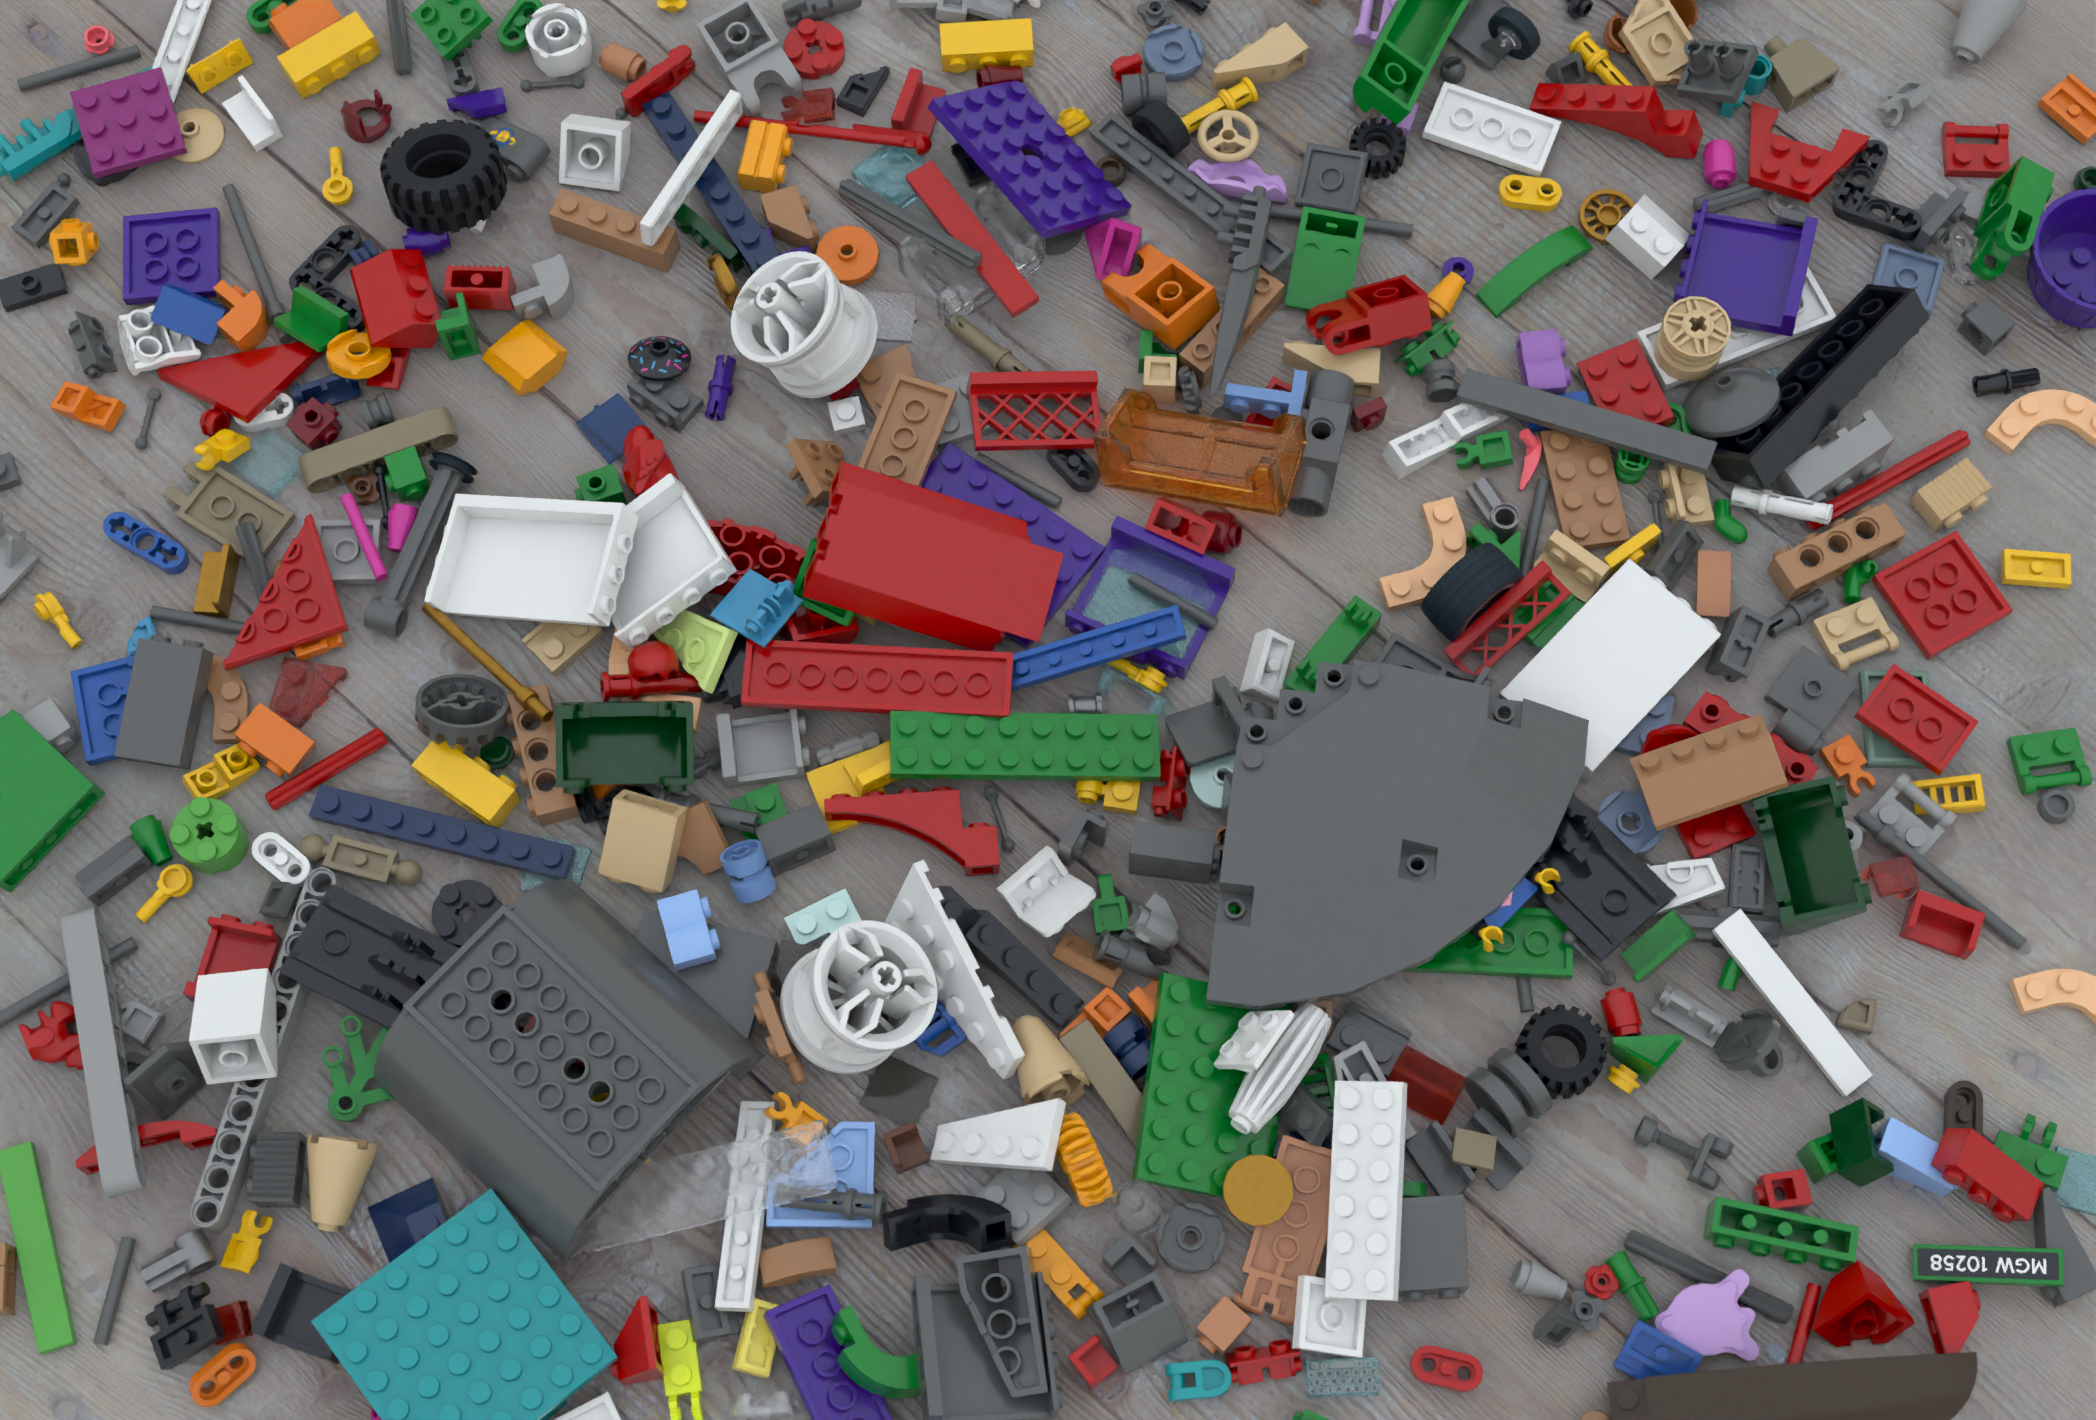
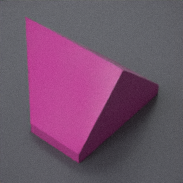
[1083,218,1142,280]

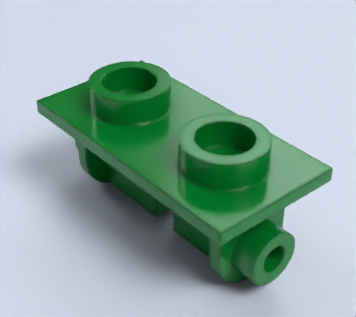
[1394,320,1460,377]

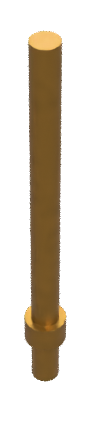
[422,603,553,722]

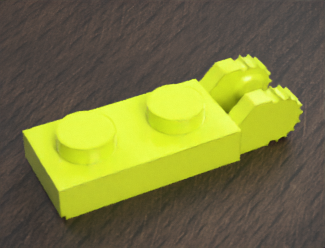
[657,1319,703,1420]

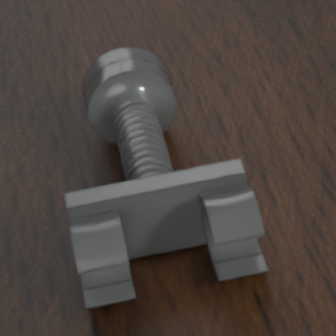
[1633,1115,1734,1191]

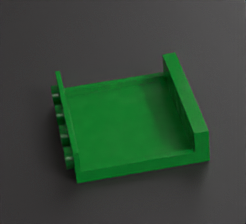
[0,709,106,893]

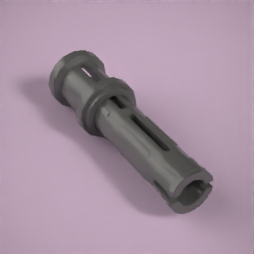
[658,788,761,834]
[778,1185,888,1224]

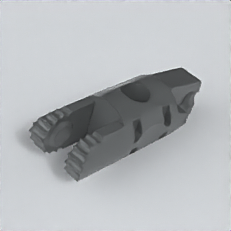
[782,0,862,25]

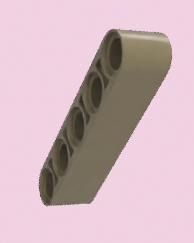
[298,407,458,493]

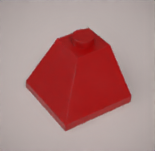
[610,1296,664,1386]

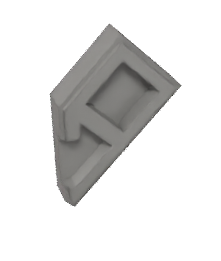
[118,999,166,1047]

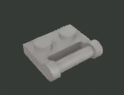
[1868,773,1958,856]

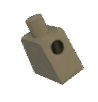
[1764,36,1840,113]

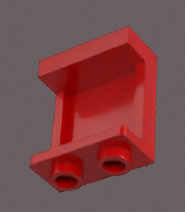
[183,914,282,1003]

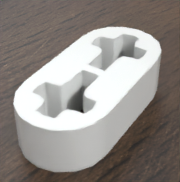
[233,393,296,433]

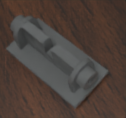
[68,311,118,379]

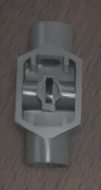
[1283,370,1355,517]

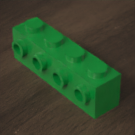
[1703,1196,1859,1272]

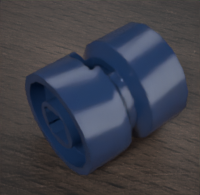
[1103,1015,1151,1081]

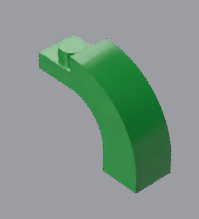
[831,1305,920,1399]

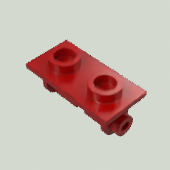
[1151,746,1191,821]
[1226,1339,1302,1386]

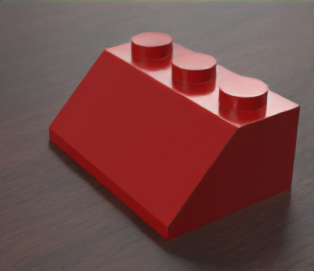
[350,249,441,348]

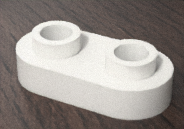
[252,832,313,888]

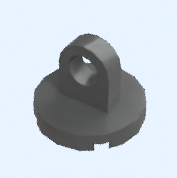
[1715,1009,1783,1077]

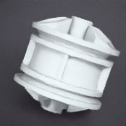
[731,251,878,398]
[780,920,937,1074]

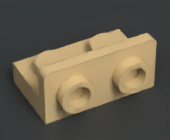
[1658,463,1715,527]
[1533,529,1610,604]

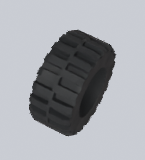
[380,119,507,234]

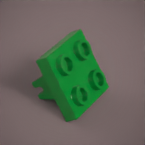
[410,0,494,61]

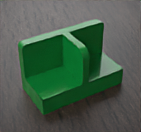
[435,292,481,361]

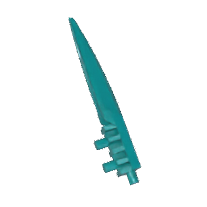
[0,65,153,182]

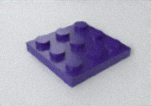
[123,207,221,305]

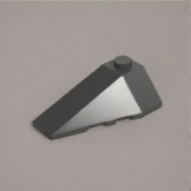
[955,1246,1049,1398]

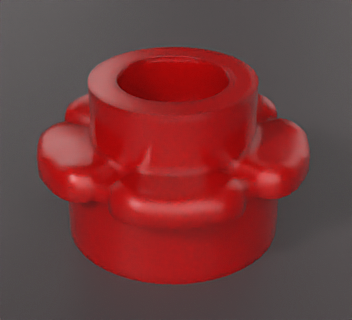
[200,407,230,437]
[1584,1264,1620,1300]

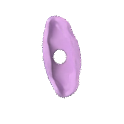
[1187,158,1288,203]

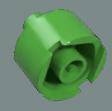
[169,797,249,875]

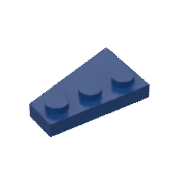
[70,655,135,766]

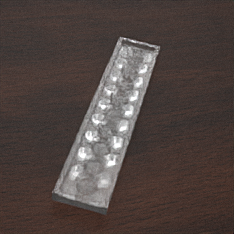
[503,1120,838,1263]

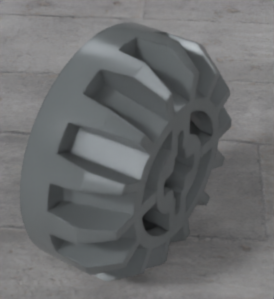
[415,674,508,750]

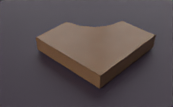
[678,799,729,875]

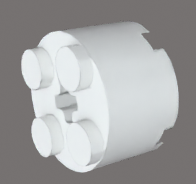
[525,3,592,78]

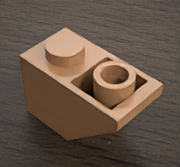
[760,185,819,254]

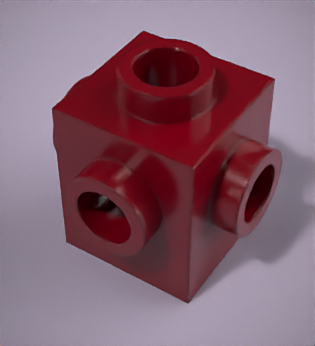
[286,397,343,451]

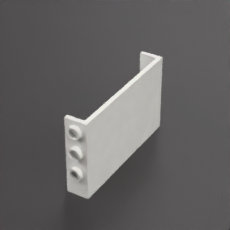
[424,494,639,627]
[1498,559,1722,782]

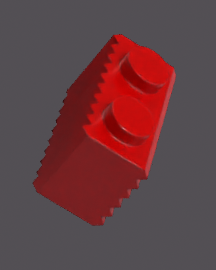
[444,264,516,311]

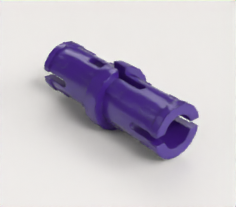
[705,355,736,421]

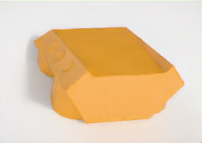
[482,319,568,395]

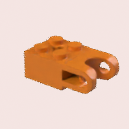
[1100,244,1220,350]

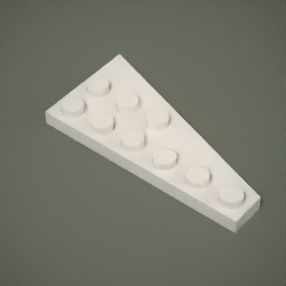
[884,860,1025,1080]

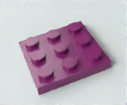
[70,67,188,179]

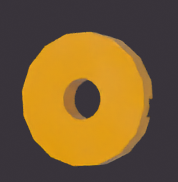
[326,329,392,380]

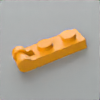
[1012,1228,1105,1321]

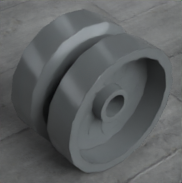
[1463,1047,1553,1138]

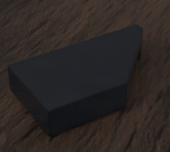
[836,66,890,117]

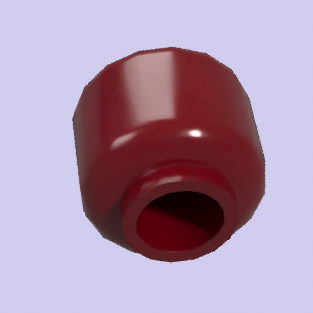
[1201,510,1243,555]

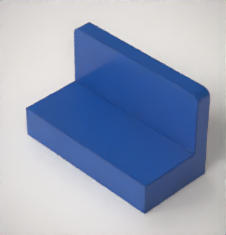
[150,282,228,345]

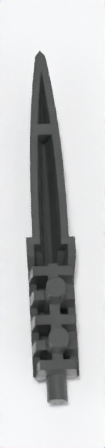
[1209,185,1272,398]

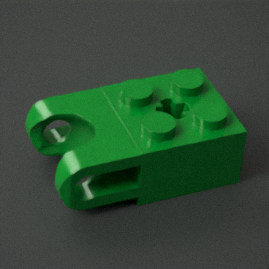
[1970,156,2055,281]

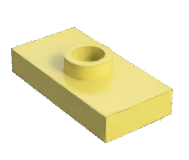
[732,1298,779,1379]

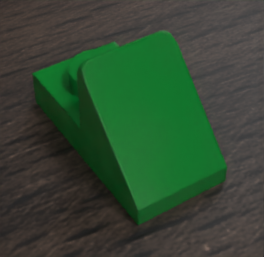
[1466,522,1521,569]

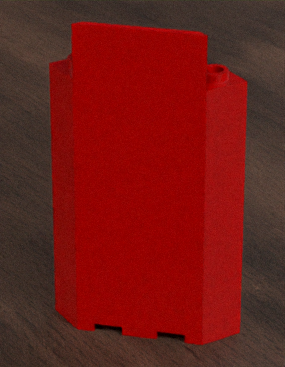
[803,461,1064,651]

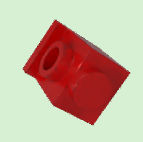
[1753,1168,1812,1212]

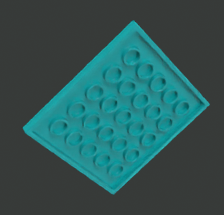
[311,1189,618,1420]

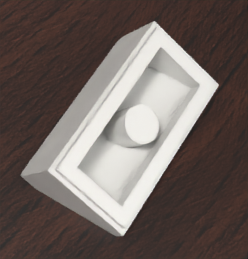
[1240,628,1295,702]

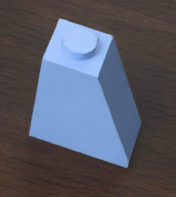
[1873,1117,1959,1197]

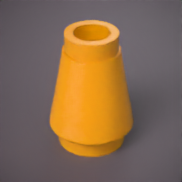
[1427,271,1466,320]

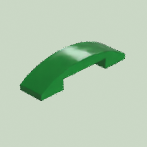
[1476,225,1593,318]

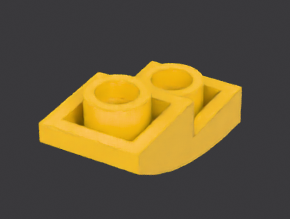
[182,744,260,799]

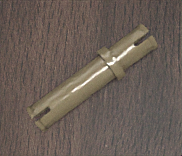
[948,314,1032,372]

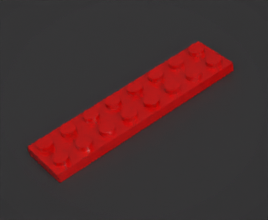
[741,639,1014,718]

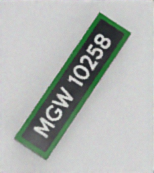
[1913,1244,2064,1287]

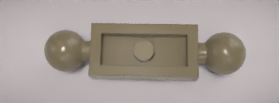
[300,834,423,887]

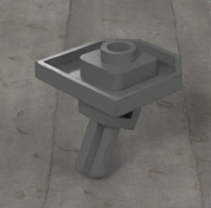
[123,1041,206,1121]

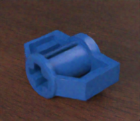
[914,998,967,1058]

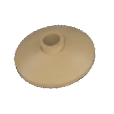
[172,108,225,164]

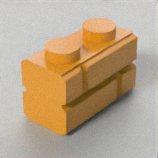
[737,120,793,193]

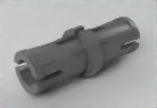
[1767,588,1829,638]

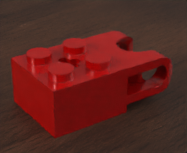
[1305,274,1432,355]

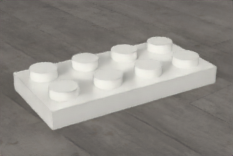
[1422,82,1562,177]

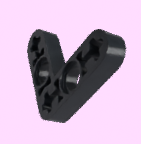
[1832,140,1922,241]
[289,225,365,333]

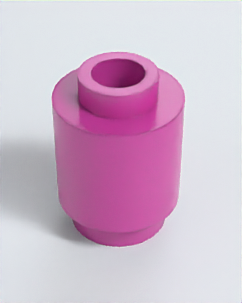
[1703,139,1737,189]

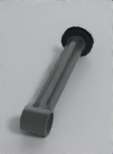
[364,451,477,638]

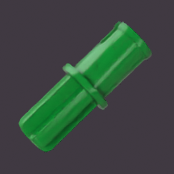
[1605,1250,1660,1322]

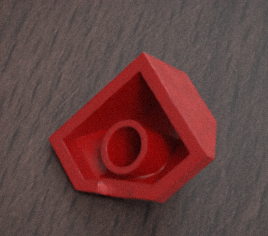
[1812,1260,1915,1347]

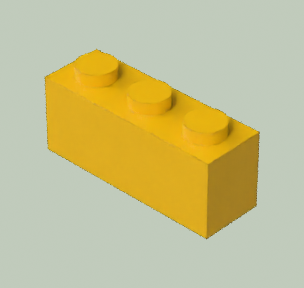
[277,11,381,99]
[939,18,1034,73]
[411,741,521,828]

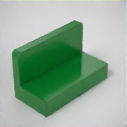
[274,285,349,352]
[1620,909,1697,982]

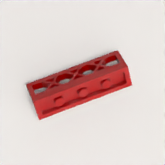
[1444,560,1572,674]

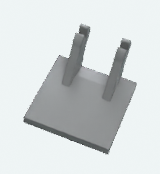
[0,511,40,600]

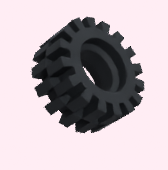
[1349,118,1406,180]

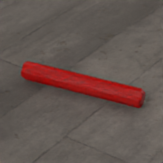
[265,728,388,810]

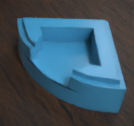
[127,616,158,656]

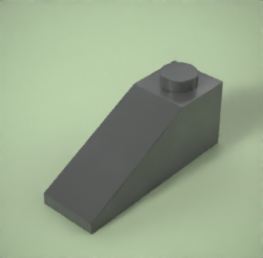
[2033,1187,2096,1308]

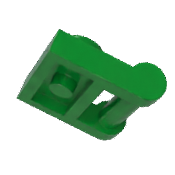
[2006,728,2092,795]

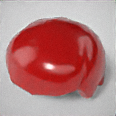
[627,640,680,679]

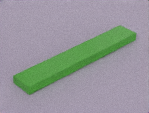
[0,1141,77,1355]

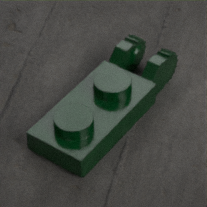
[673,203,744,273]

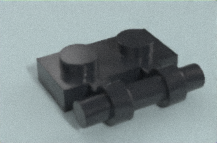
[145,1282,225,1370]

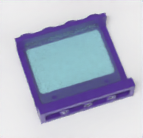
[1065,516,1236,680]

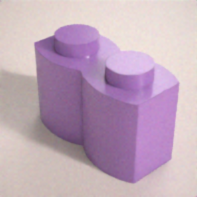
[1515,329,1571,394]

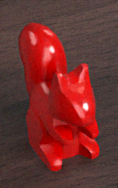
[18,1001,83,1070]

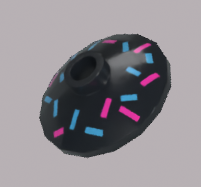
[628,336,692,381]

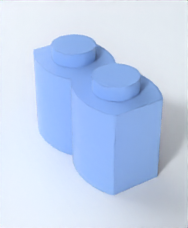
[657,889,721,971]

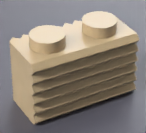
[1910,458,1992,531]

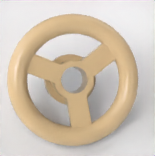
[1197,110,1259,163]

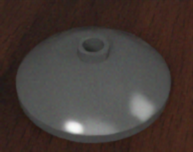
[1683,367,1781,437]

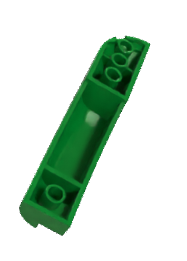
[1352,0,1470,125]

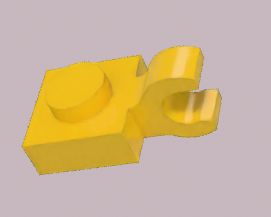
[194,428,251,471]
[220,1209,273,1274]

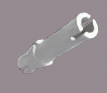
[1731,485,1833,525]

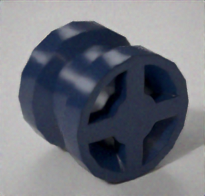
[347,238,380,266]

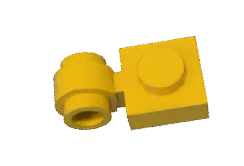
[1075,781,1141,815]

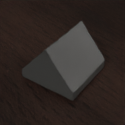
[1545,51,1586,84]
[1532,1300,1581,1348]

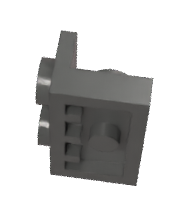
[627,378,704,432]
[1058,808,1109,867]

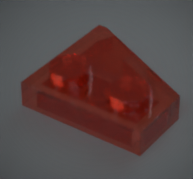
[268,657,348,728]

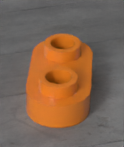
[188,1343,256,1407]

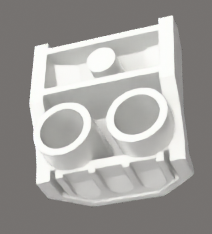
[117,305,201,376]

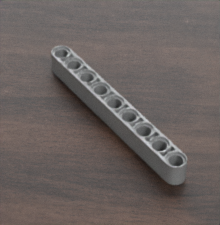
[60,906,146,1198]

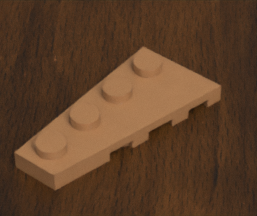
[856,343,935,466]

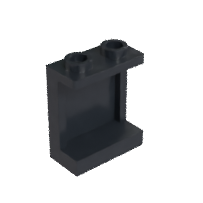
[250,1263,353,1365]

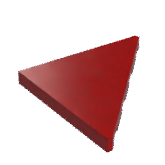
[156,341,326,423]
[222,514,349,671]

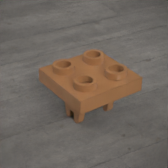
[785,438,847,507]

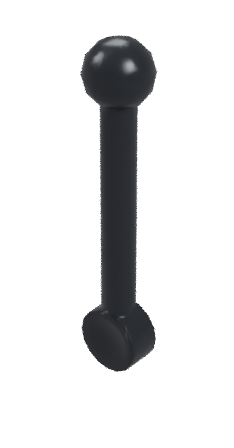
[373,464,389,530]

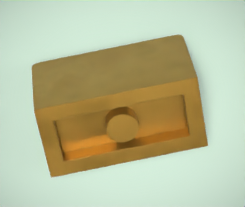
[193,544,240,618]

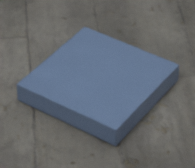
[1871,242,1946,317]

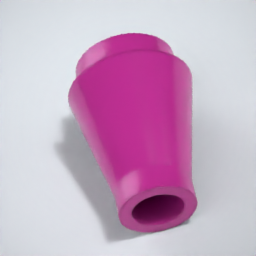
[387,503,418,553]

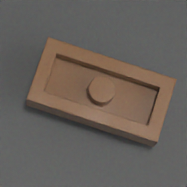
[1053,932,1126,988]

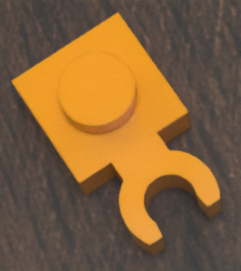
[763,1092,829,1151]

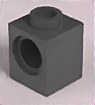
[1957,297,2016,356]

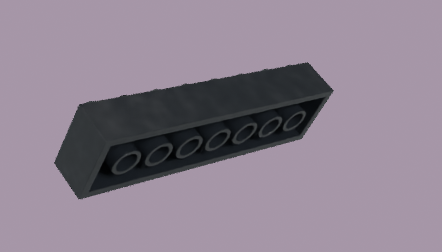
[1711,284,1929,489]

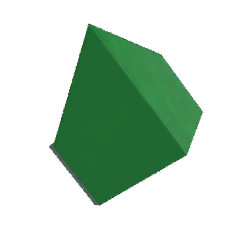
[1607,1034,1683,1084]

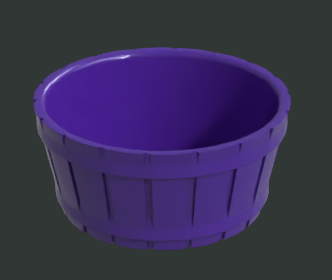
[2027,188,2096,329]

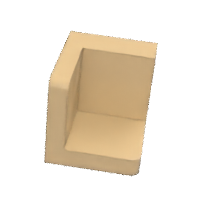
[1143,356,1177,403]

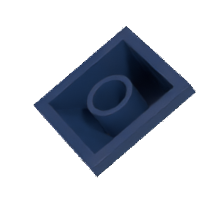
[367,1177,450,1263]

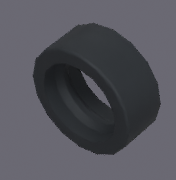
[1132,100,1190,159]

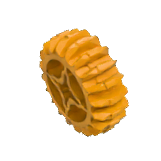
[1056,1112,1113,1208]

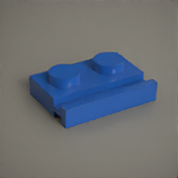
[1613,1318,1703,1379]

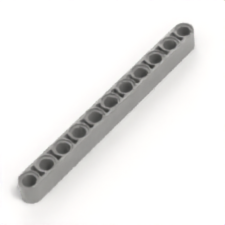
[190,867,344,1234]

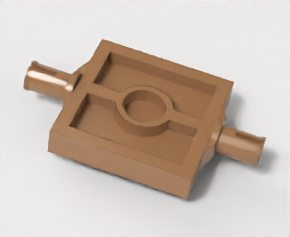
[752,970,808,1085]

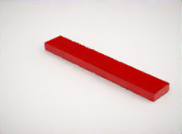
[905,160,1039,318]

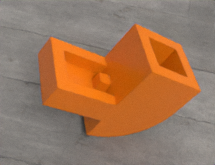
[213,280,270,352]

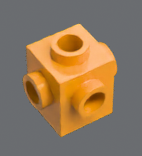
[49,218,99,266]

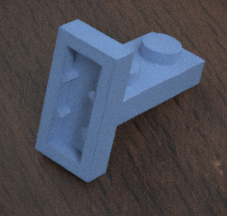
[1224,369,1308,443]

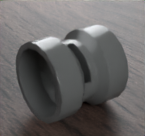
[1423,359,1458,403]

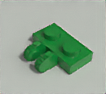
[1993,1113,2069,1192]

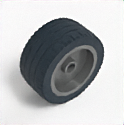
[1421,542,1524,642]

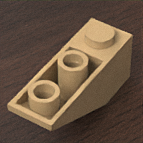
[1212,22,1309,90]
[1282,341,1380,398]

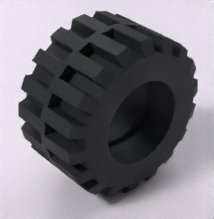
[1514,1005,1607,1099]

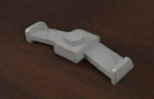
[890,0,1014,23]

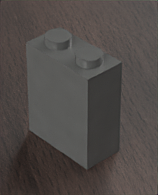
[1128,821,1221,885]

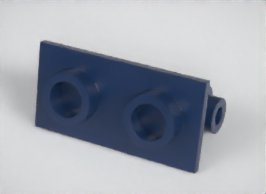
[291,374,363,406]

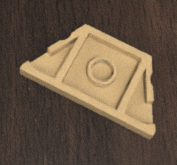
[1618,0,1694,86]

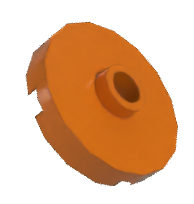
[816,225,879,286]

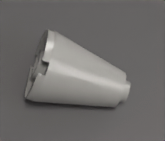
[1951,0,2028,65]

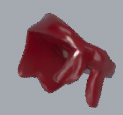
[340,89,392,144]

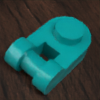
[1165,1360,1232,1402]

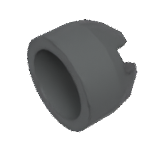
[1440,56,1466,84]

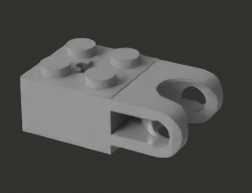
[696,0,803,117]

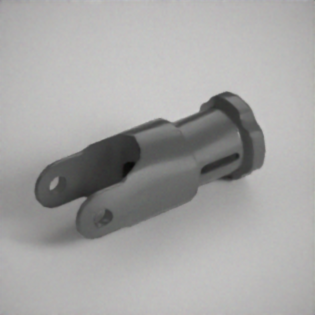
[1093,929,1171,981]

